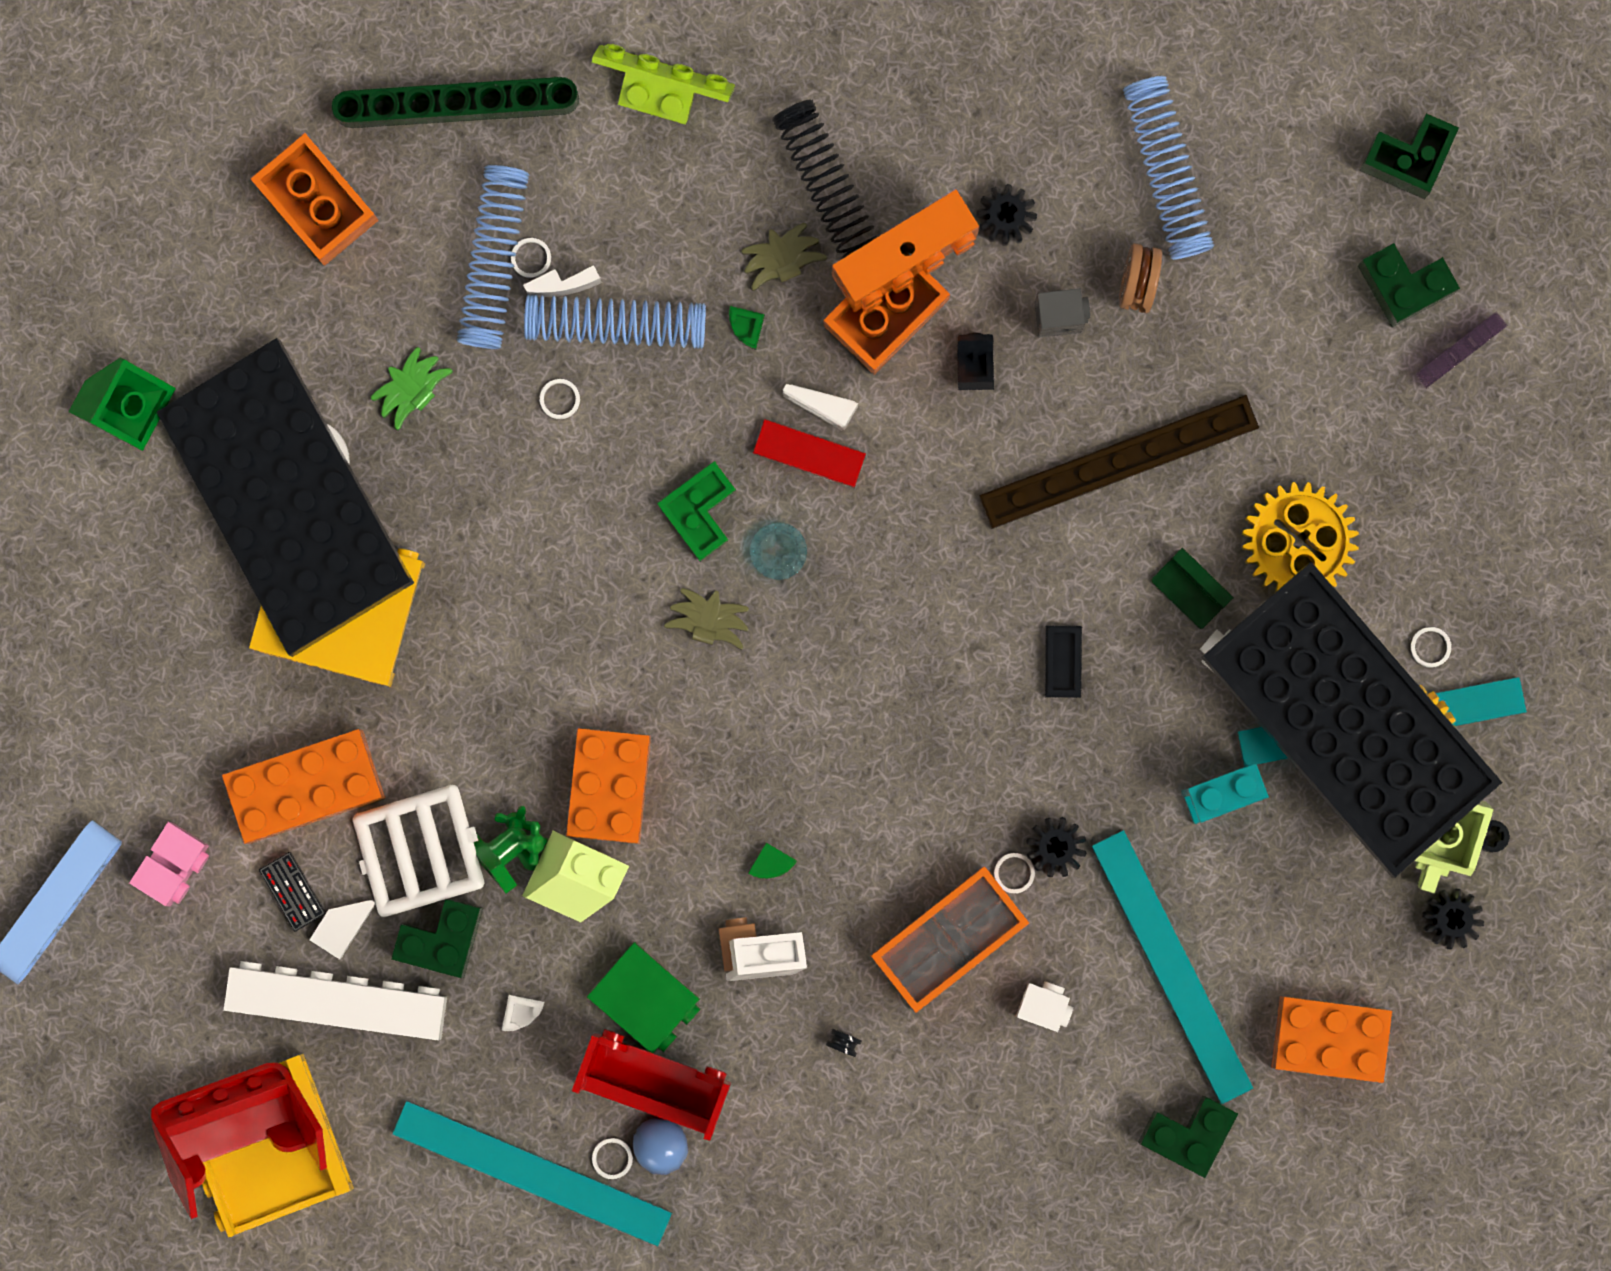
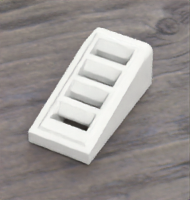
[783,384,858,431]

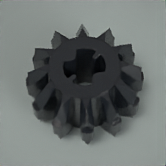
[976,184,1037,246]
[1026,817,1087,878]
[1422,888,1484,950]

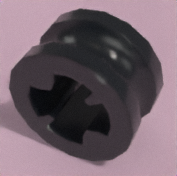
[1482,820,1510,853]
[826,1028,862,1057]

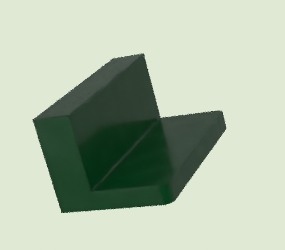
[1151,547,1234,629]

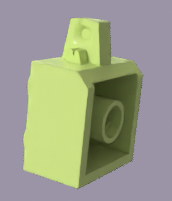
[1415,801,1494,893]

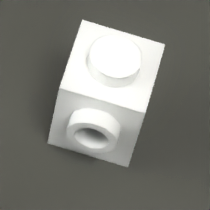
[1016,981,1074,1032]

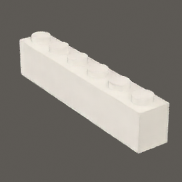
[223,961,447,1040]

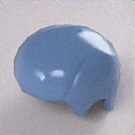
[633,1117,688,1175]

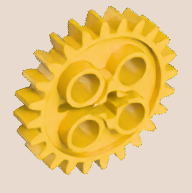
[1241,482,1359,592]

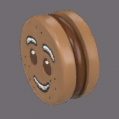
[1119,243,1162,313]

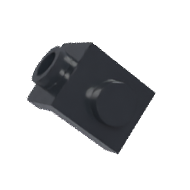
[957,332,994,390]

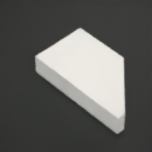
[310,900,376,959]

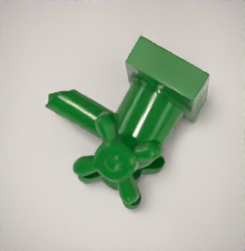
[470,806,549,894]

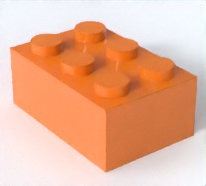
[251,133,379,266]
[823,252,950,375]
[566,728,651,844]
[1271,996,1392,1083]

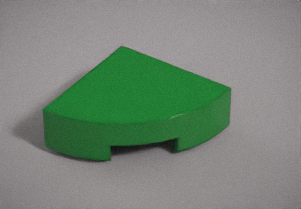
[729,306,765,350]
[748,843,797,879]

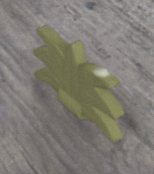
[741,223,827,291]
[664,588,749,650]

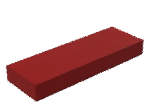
[753,419,866,488]

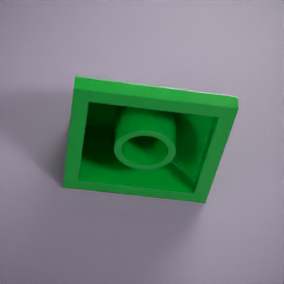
[68,357,176,451]

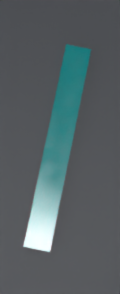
[1237,677,1527,767]
[1091,830,1254,1105]
[392,1101,673,1247]

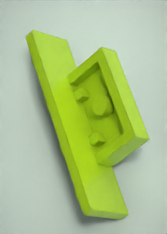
[592,44,735,125]

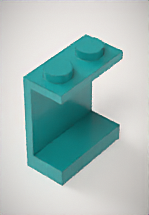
[1181,763,1269,824]

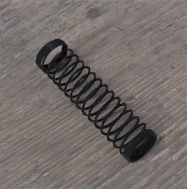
[772,99,879,259]

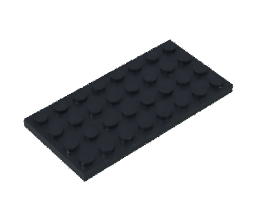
[157,338,414,657]
[1201,562,1503,878]

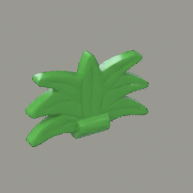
[371,347,453,431]

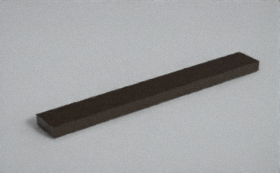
[979,395,1259,529]

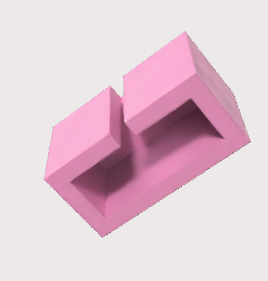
[129,822,209,906]

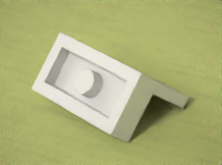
[726,932,807,981]

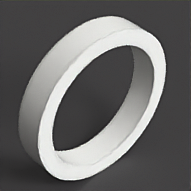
[511,238,551,278]
[540,379,580,419]
[1410,627,1451,668]
[994,853,1035,893]
[592,1138,633,1179]

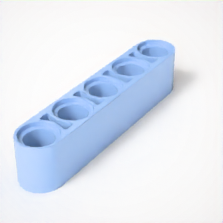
[0,820,122,985]

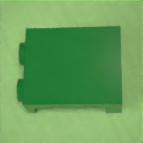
[587,942,701,1053]

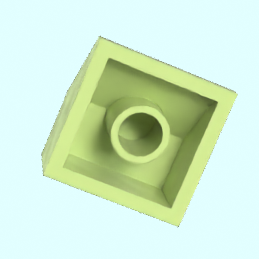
[522,831,629,922]

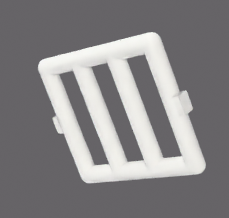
[353,785,484,917]

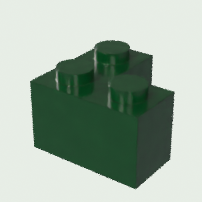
[1360,113,1459,200]
[1358,243,1460,328]
[391,899,483,978]
[1138,1095,1238,1178]

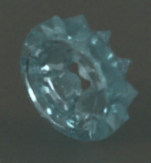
[750,523,807,580]

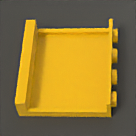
[249,548,425,687]
[202,1054,354,1238]

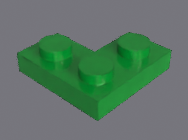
[657,461,736,562]

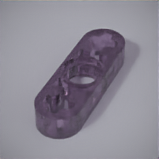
[1415,312,1508,389]

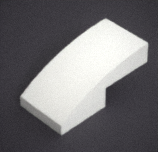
[523,265,602,297]

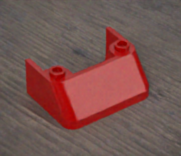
[572,1029,731,1141]
[151,1063,327,1219]

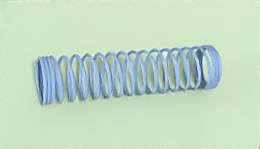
[1123,76,1214,260]
[456,165,530,349]
[524,294,706,349]

